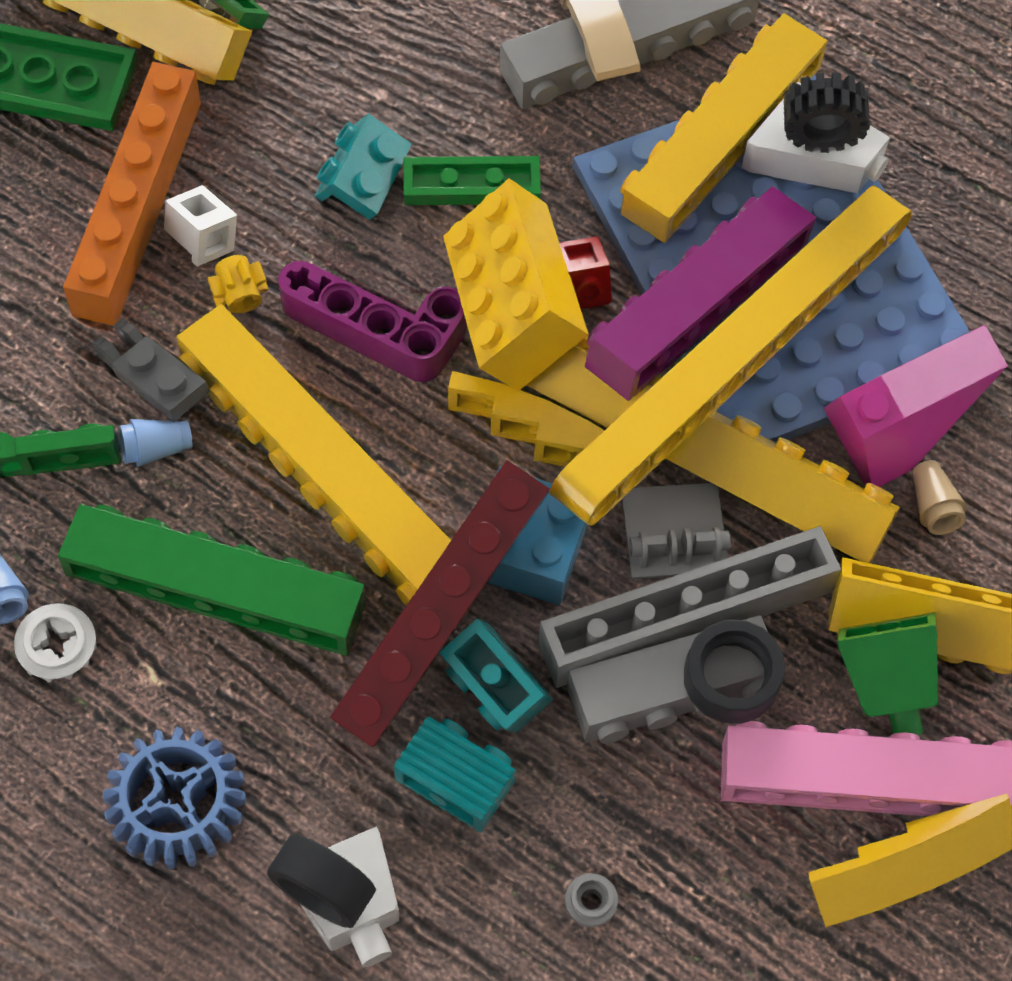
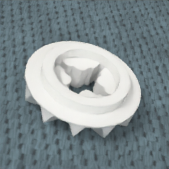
[14,603,97,683]

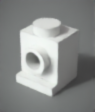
[164,185,237,267]

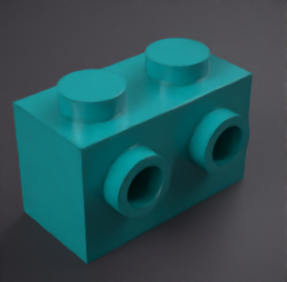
[439,618,554,733]

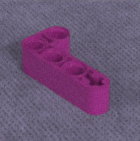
[278,261,467,382]

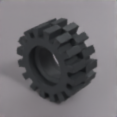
[784,72,870,153]

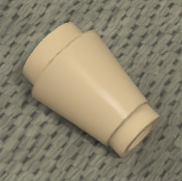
[912,460,967,535]

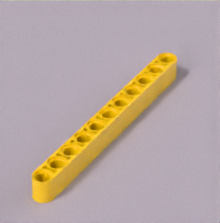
[550,185,912,526]

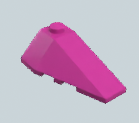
[823,325,1008,487]

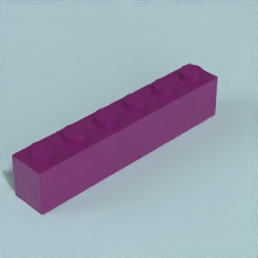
[585,186,816,401]

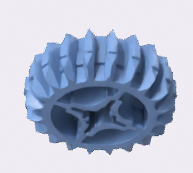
[103,726,246,870]

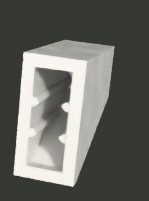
[742,82,890,193]

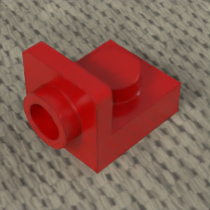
[559,236,612,309]

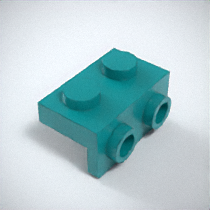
[314,113,412,220]

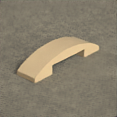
[559,0,640,81]

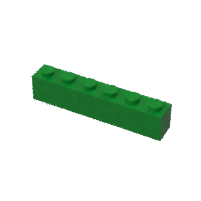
[58,504,366,657]

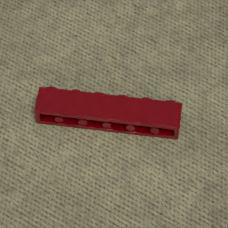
[330,460,550,747]

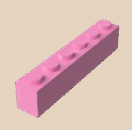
[721,721,1012,816]

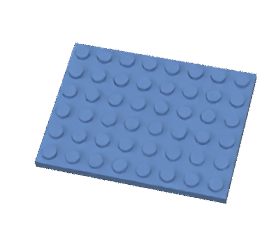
[573,75,970,443]

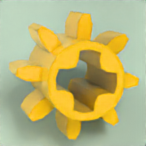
[207,255,269,314]

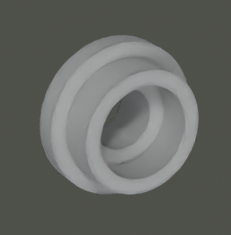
[565,873,618,927]

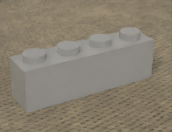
[567,615,768,744]

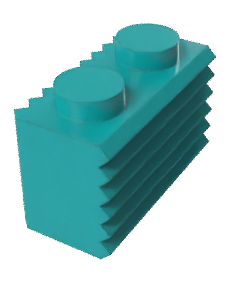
[394,716,516,833]

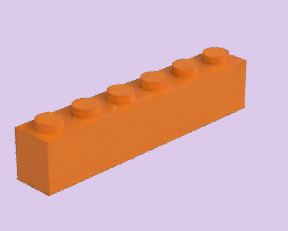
[63,61,201,326]

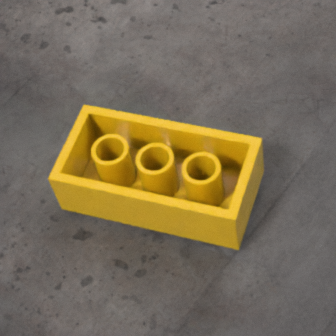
[443,179,589,391]

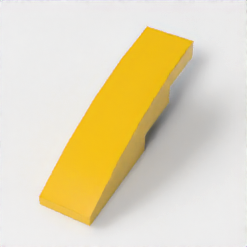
[448,371,604,467]
[808,793,1012,927]

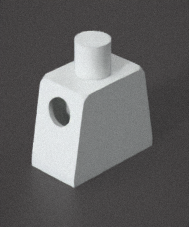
[301,826,399,967]

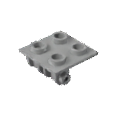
[622,483,731,579]

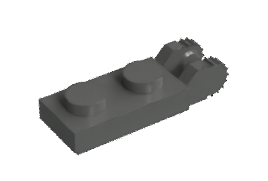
[91,318,210,422]

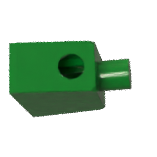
[837,612,938,735]

